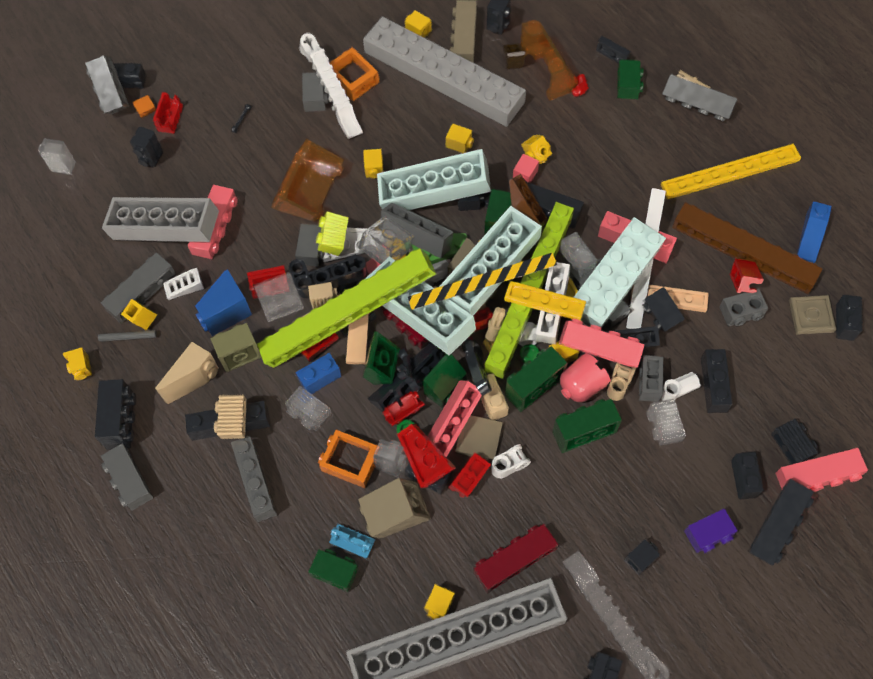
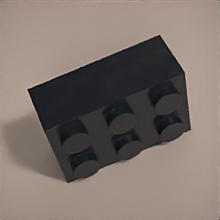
[95,379,136,450]

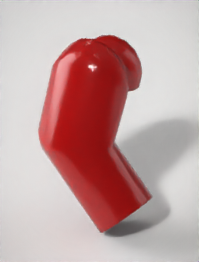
[572,74,588,97]

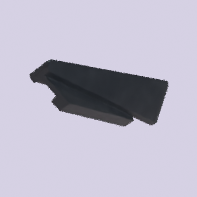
[368,342,444,412]

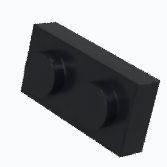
[596,36,631,64]

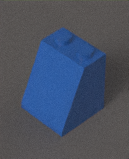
[195,270,252,336]

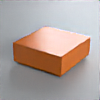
[132,95,156,118]

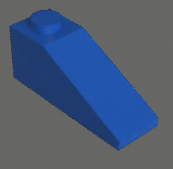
[797,201,832,263]

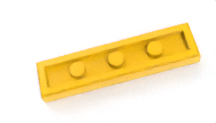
[504,281,586,321]

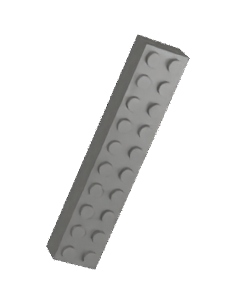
[363,17,526,127]
[346,578,567,679]

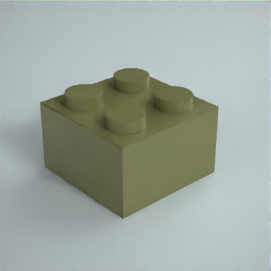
[210,323,262,373]

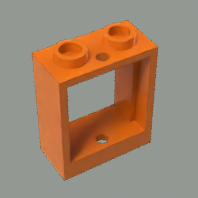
[329,47,379,101]
[318,430,381,488]

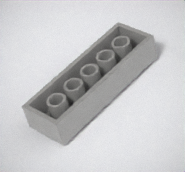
[102,197,219,242]

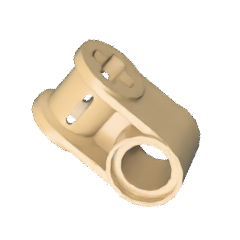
[607,363,636,401]

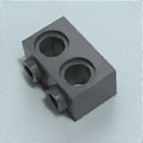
[719,289,768,327]
[639,355,663,402]

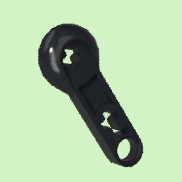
[462,336,492,396]

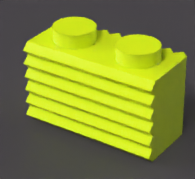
[316,211,348,256]

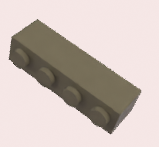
[450,0,477,63]

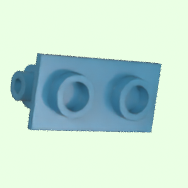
[329,524,375,559]

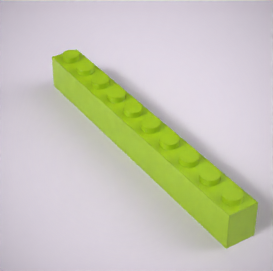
[485,202,574,379]
[257,248,436,368]

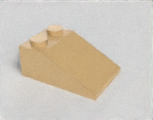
[155,342,219,404]

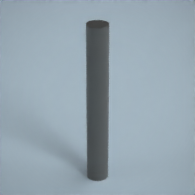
[98,330,157,342]

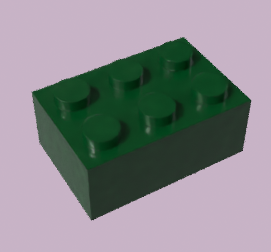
[505,346,567,413]
[552,398,622,453]

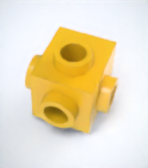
[521,135,552,164]

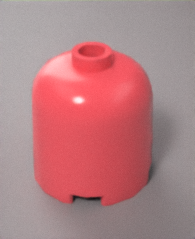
[560,353,611,403]

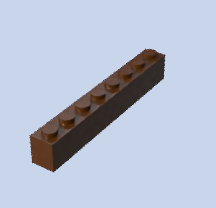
[672,202,823,294]

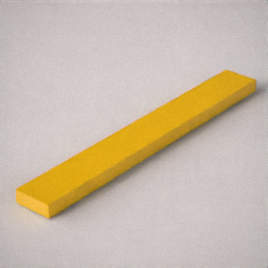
[661,144,801,200]

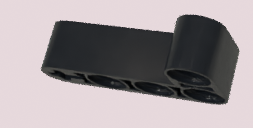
[288,256,367,298]

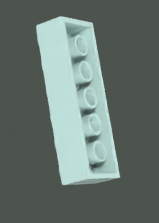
[377,149,491,210]
[439,206,542,316]
[573,217,666,328]
[365,256,476,355]

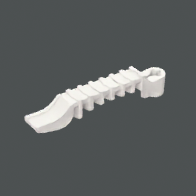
[299,34,363,139]

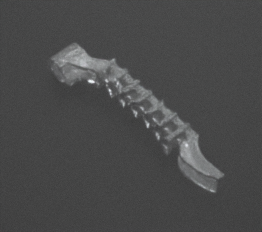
[562,551,669,679]

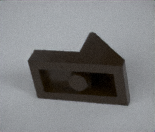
[503,43,525,69]

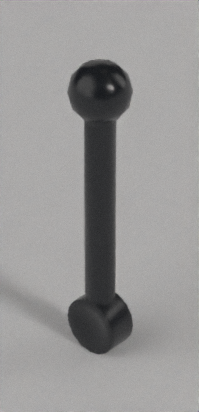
[231,104,251,133]

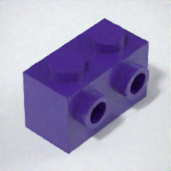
[684,509,737,553]

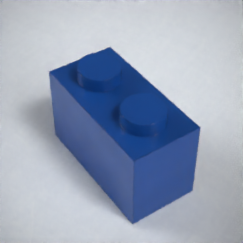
[295,353,342,396]

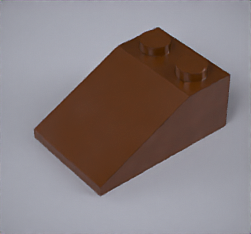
[509,174,548,227]

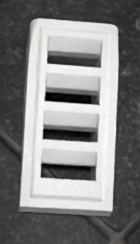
[163,268,204,300]

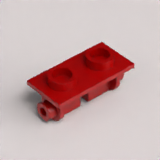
[382,391,425,426]

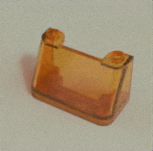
[520,20,578,100]
[271,139,344,222]

